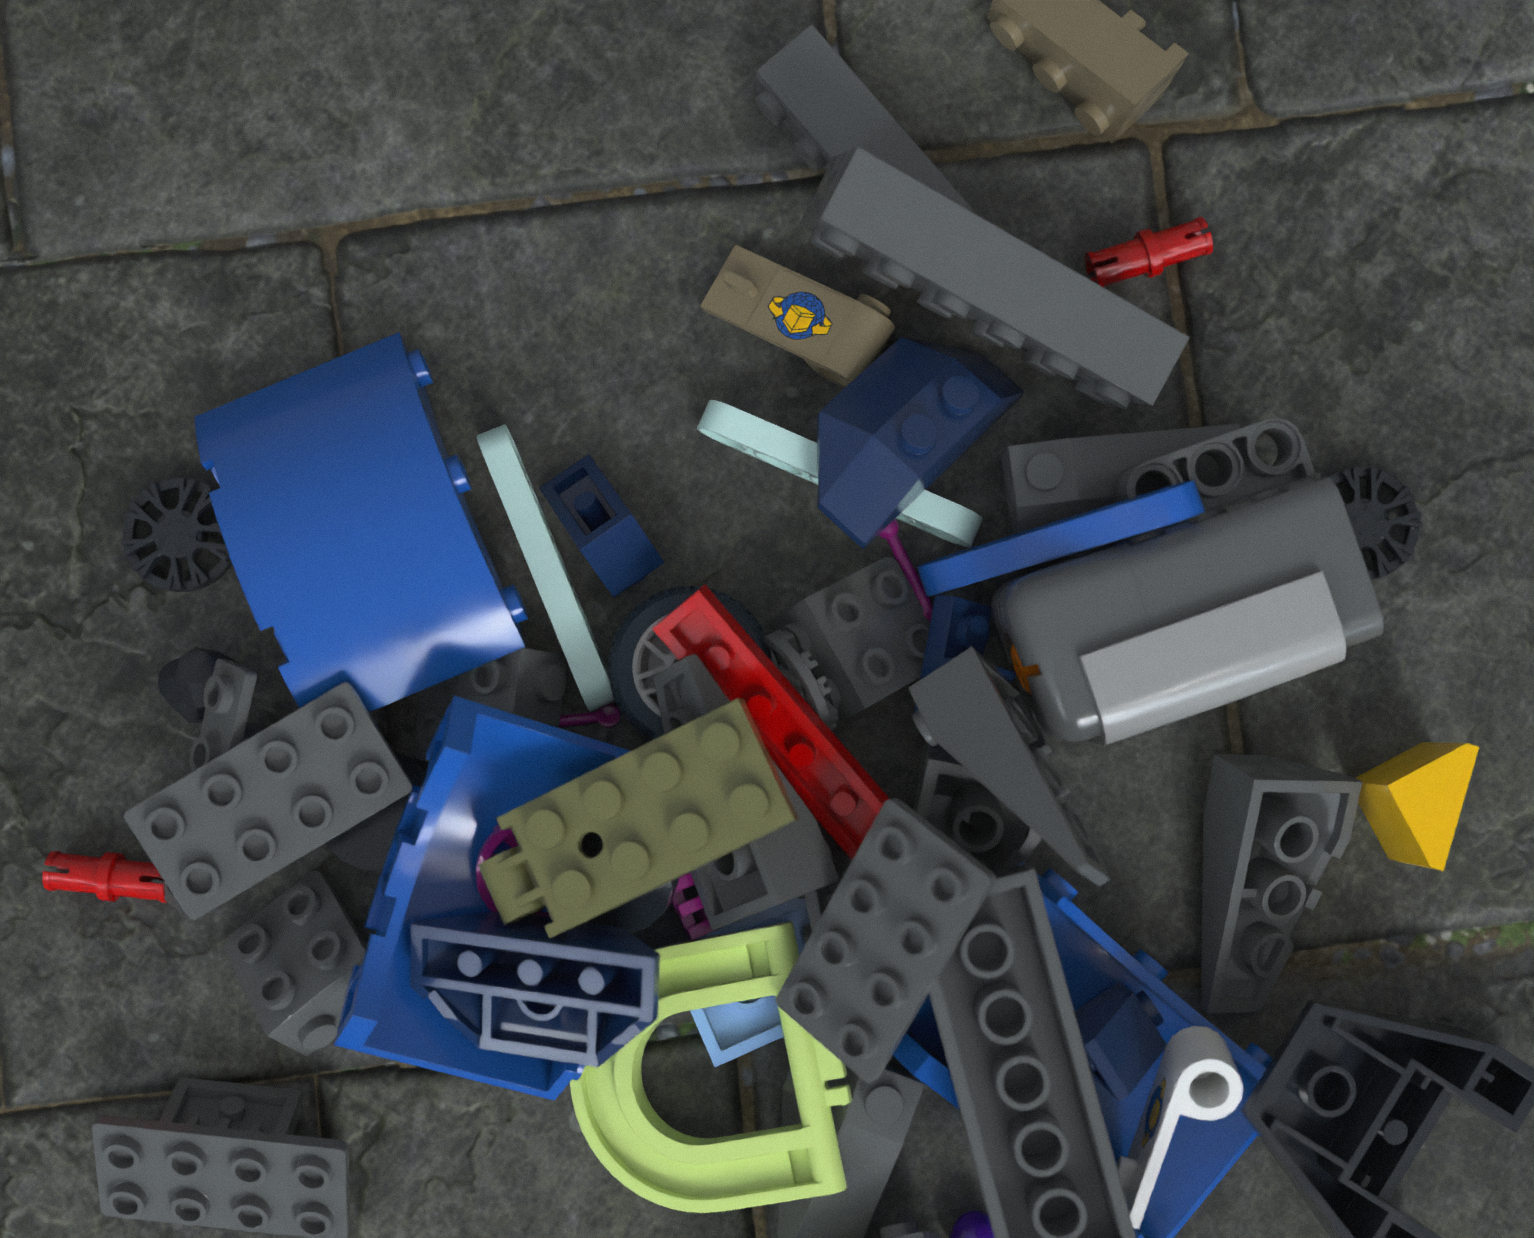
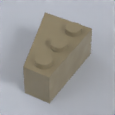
[987,0,1189,144]

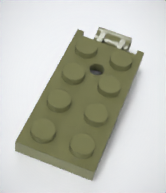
[478,698,799,938]

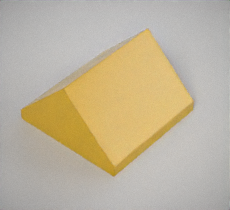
[1356,742,1479,871]

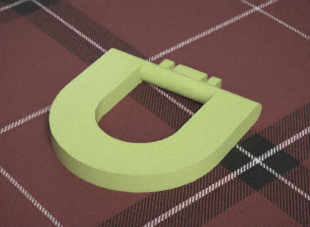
[570,921,852,1213]

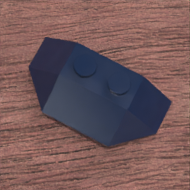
[817,337,1025,549]
[410,911,660,1067]

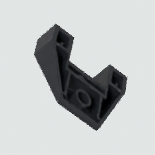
[1241,1000,1534,1238]

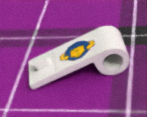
[1116,1026,1243,1229]

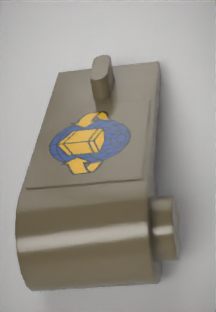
[700,244,896,388]

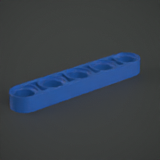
[917,479,1205,596]

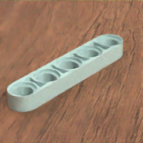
[697,400,983,548]
[476,424,615,712]

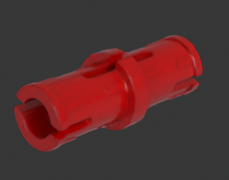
[1084,216,1213,288]
[42,851,167,903]

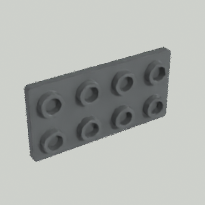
[124,682,413,920]
[776,798,996,1083]
[92,1077,350,1238]

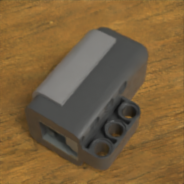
[990,418,1384,746]

